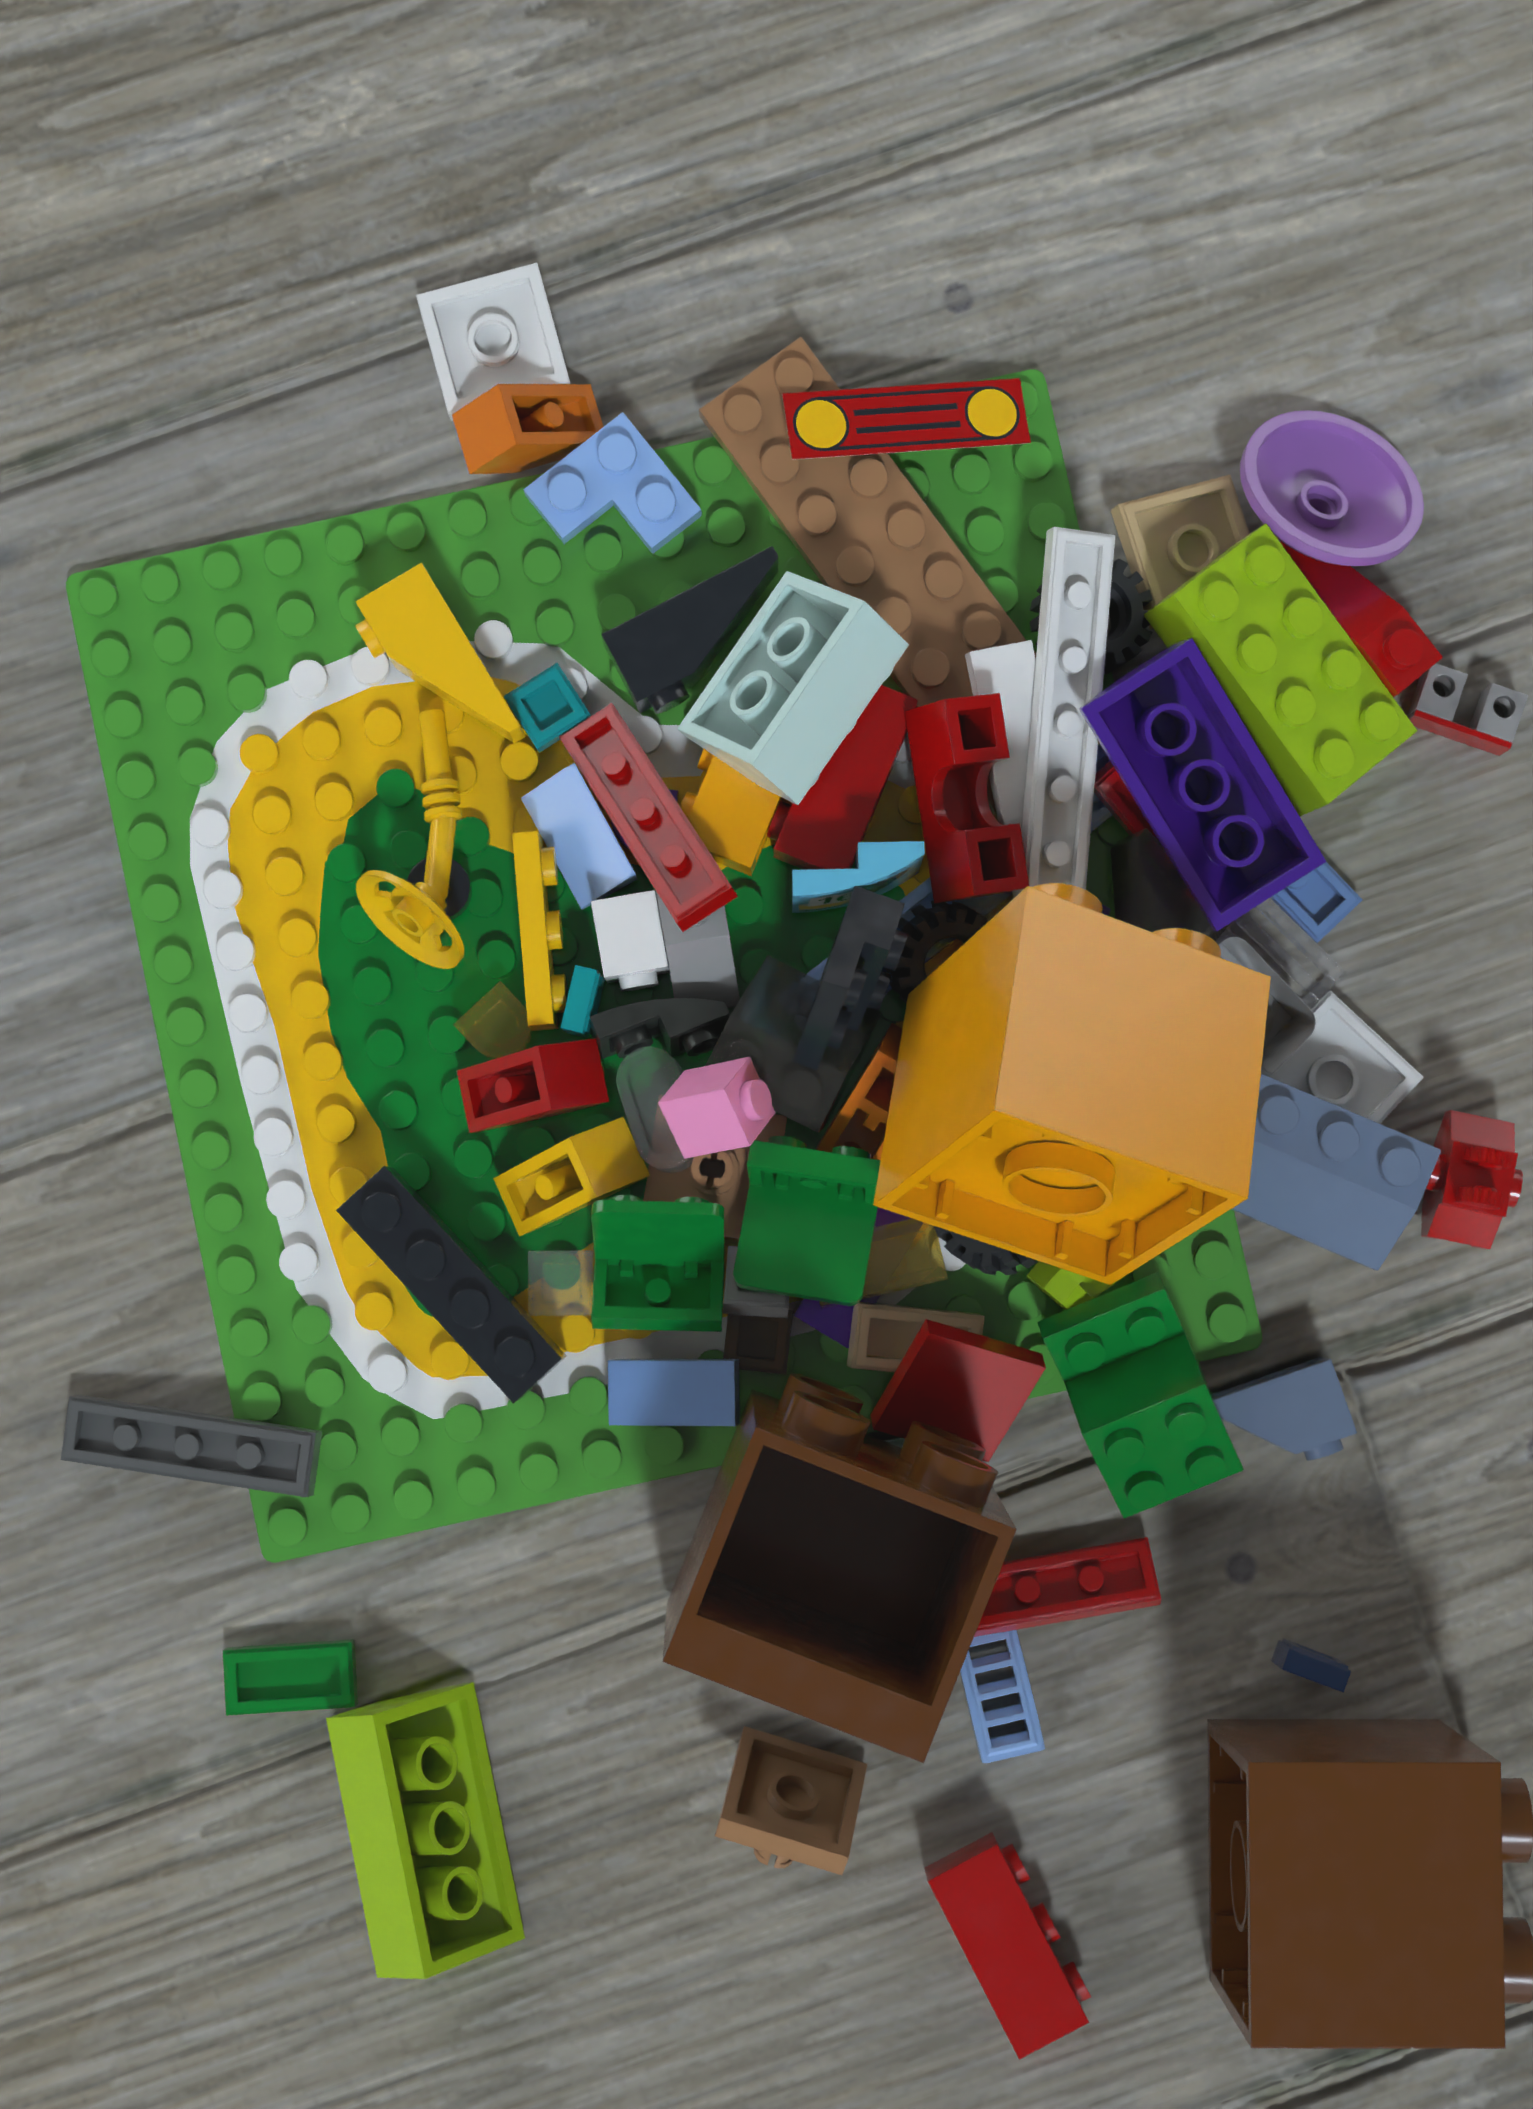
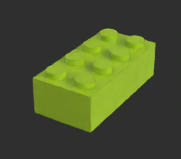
[1144,524,1418,816]

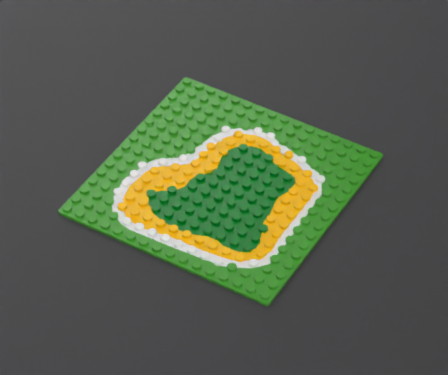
[66,369,1262,1563]

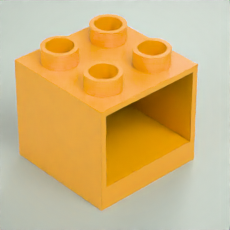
[873,883,1271,1285]

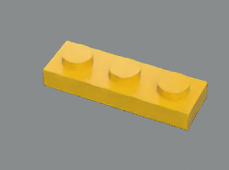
[512,831,568,1031]

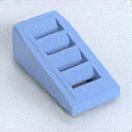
[960,1630,1045,1763]

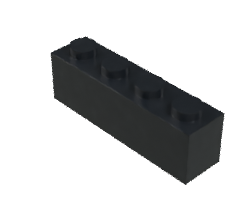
[336,1166,567,1404]

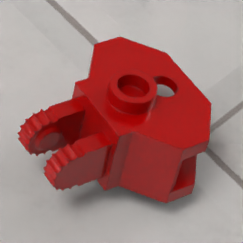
[1421,1110,1523,1250]

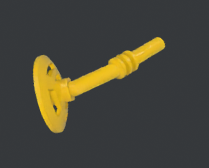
[356,709,464,969]

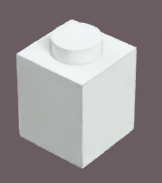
[591,890,670,991]

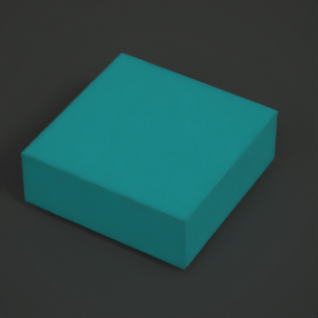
[504,663,591,753]
[560,965,605,1038]

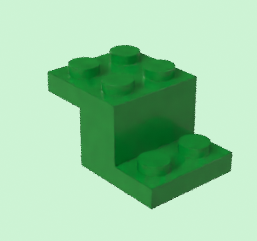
[1037,1272,1244,1519]

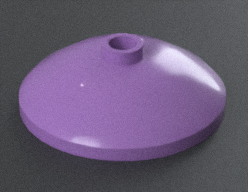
[1240,410,1424,566]

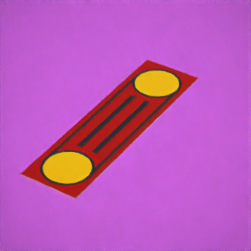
[782,378,1031,460]

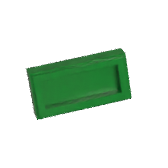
[223,1639,358,1716]

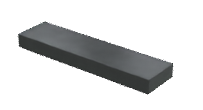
[61,1395,322,1497]

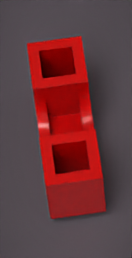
[905,693,1029,903]

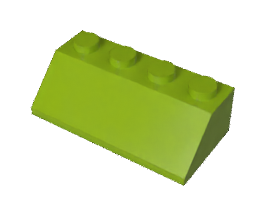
[326,1682,525,1979]

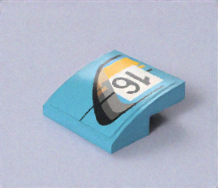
[792,841,925,913]

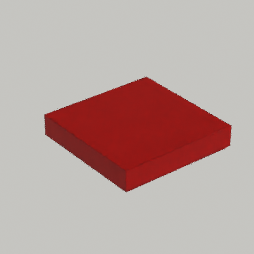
[871,1319,1046,1462]

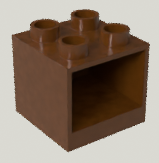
[663,1373,1017,1763]
[1207,1719,1533,2049]

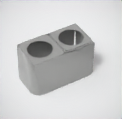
[1209,933,1316,1075]

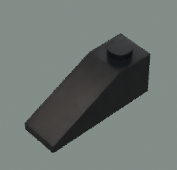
[601,546,779,714]

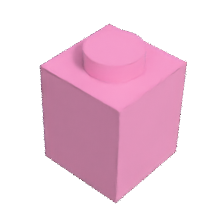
[658,1057,775,1159]

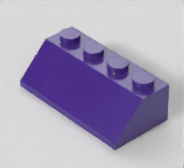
[1079,638,1327,931]

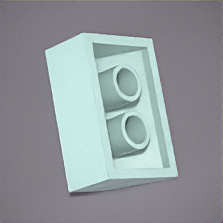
[677,571,909,805]

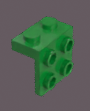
[733,1136,881,1306]
[591,1195,724,1332]

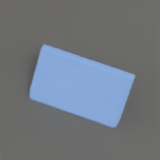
[521,763,638,910]

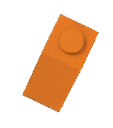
[452,384,604,474]

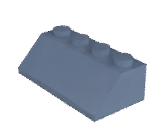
[1232,1074,1441,1271]

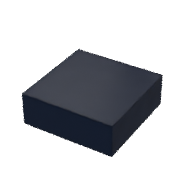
[1271,1638,1351,1693]

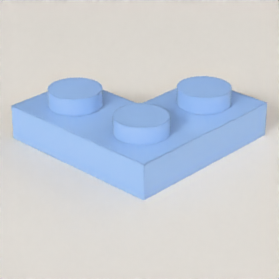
[523,412,702,554]

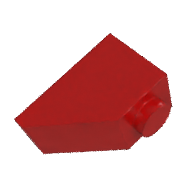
[457,1038,609,1133]

